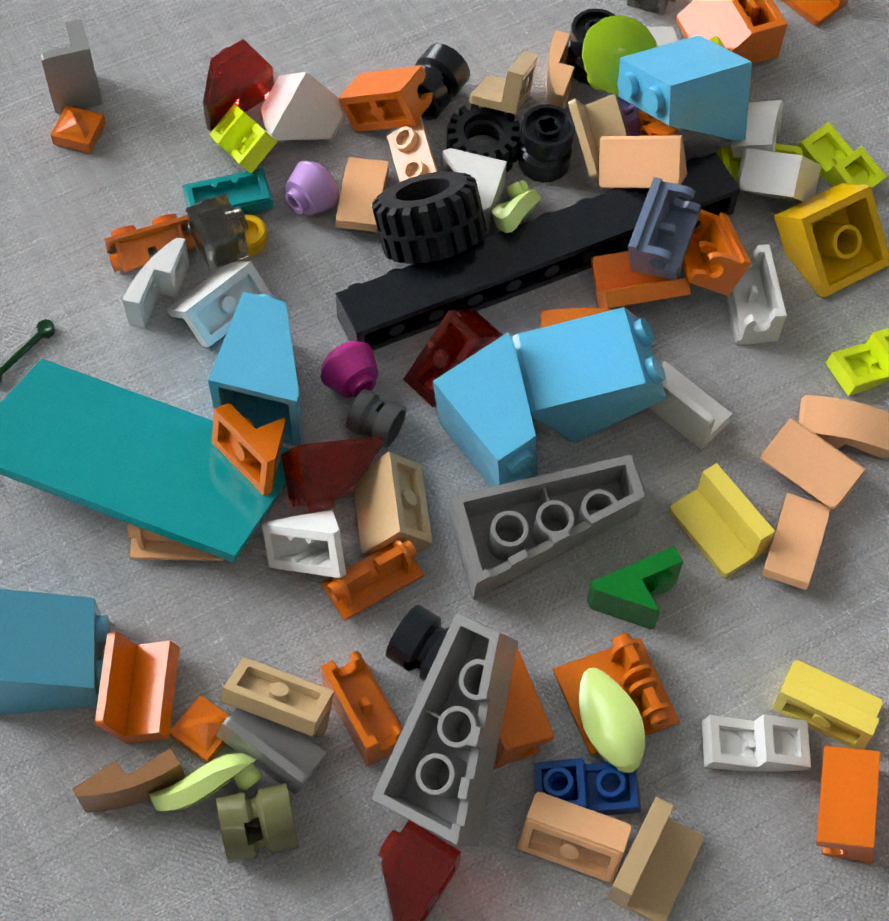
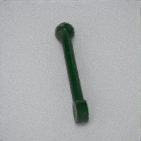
[0,319,55,382]

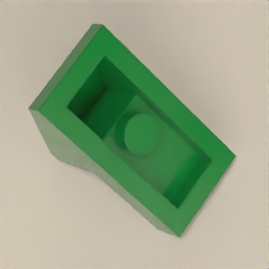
[587,546,683,629]

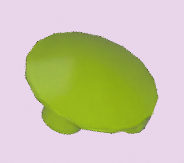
[582,15,657,95]

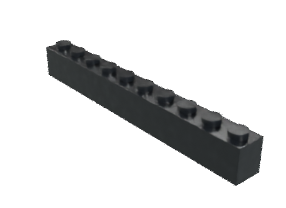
[335,152,740,351]

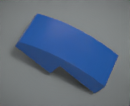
[534,758,641,815]

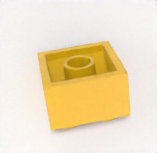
[774,183,889,298]

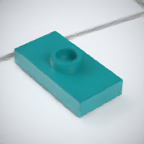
[182,168,274,226]

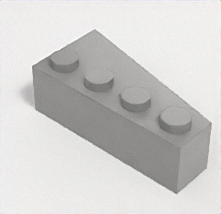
[449,454,645,600]
[371,613,519,847]

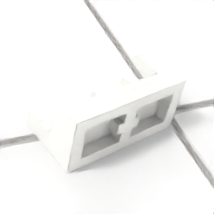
[724,244,787,345]

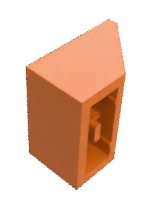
[676,0,788,64]

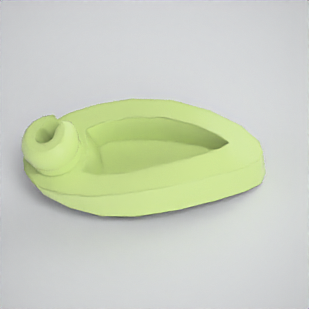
[491,180,542,233]
[579,668,645,773]
[148,753,262,811]

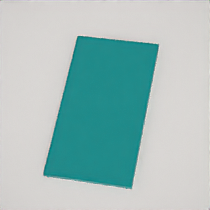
[0,359,305,563]

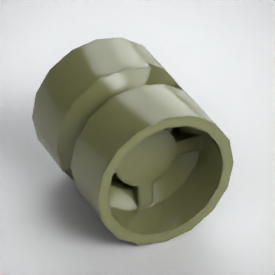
[216,783,299,864]

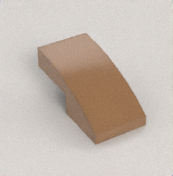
[72,748,185,812]

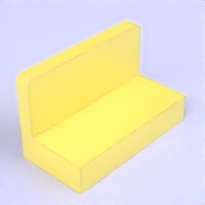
[669,463,775,578]
[772,660,883,749]

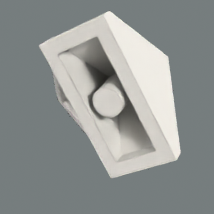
[260,72,346,143]

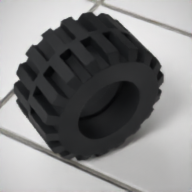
[372,171,487,264]

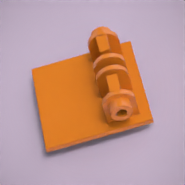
[553,633,680,756]

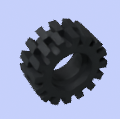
[447,104,520,172]

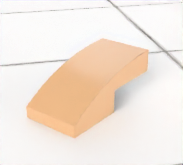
[546,30,574,109]
[335,157,389,232]
[799,395,889,459]
[762,492,831,590]

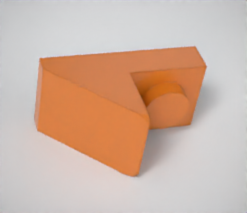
[212,403,286,496]

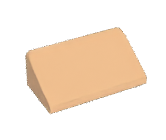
[599,135,687,188]
[760,418,866,510]
[517,792,631,883]

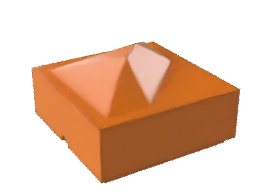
[50,105,106,154]
[170,695,230,764]

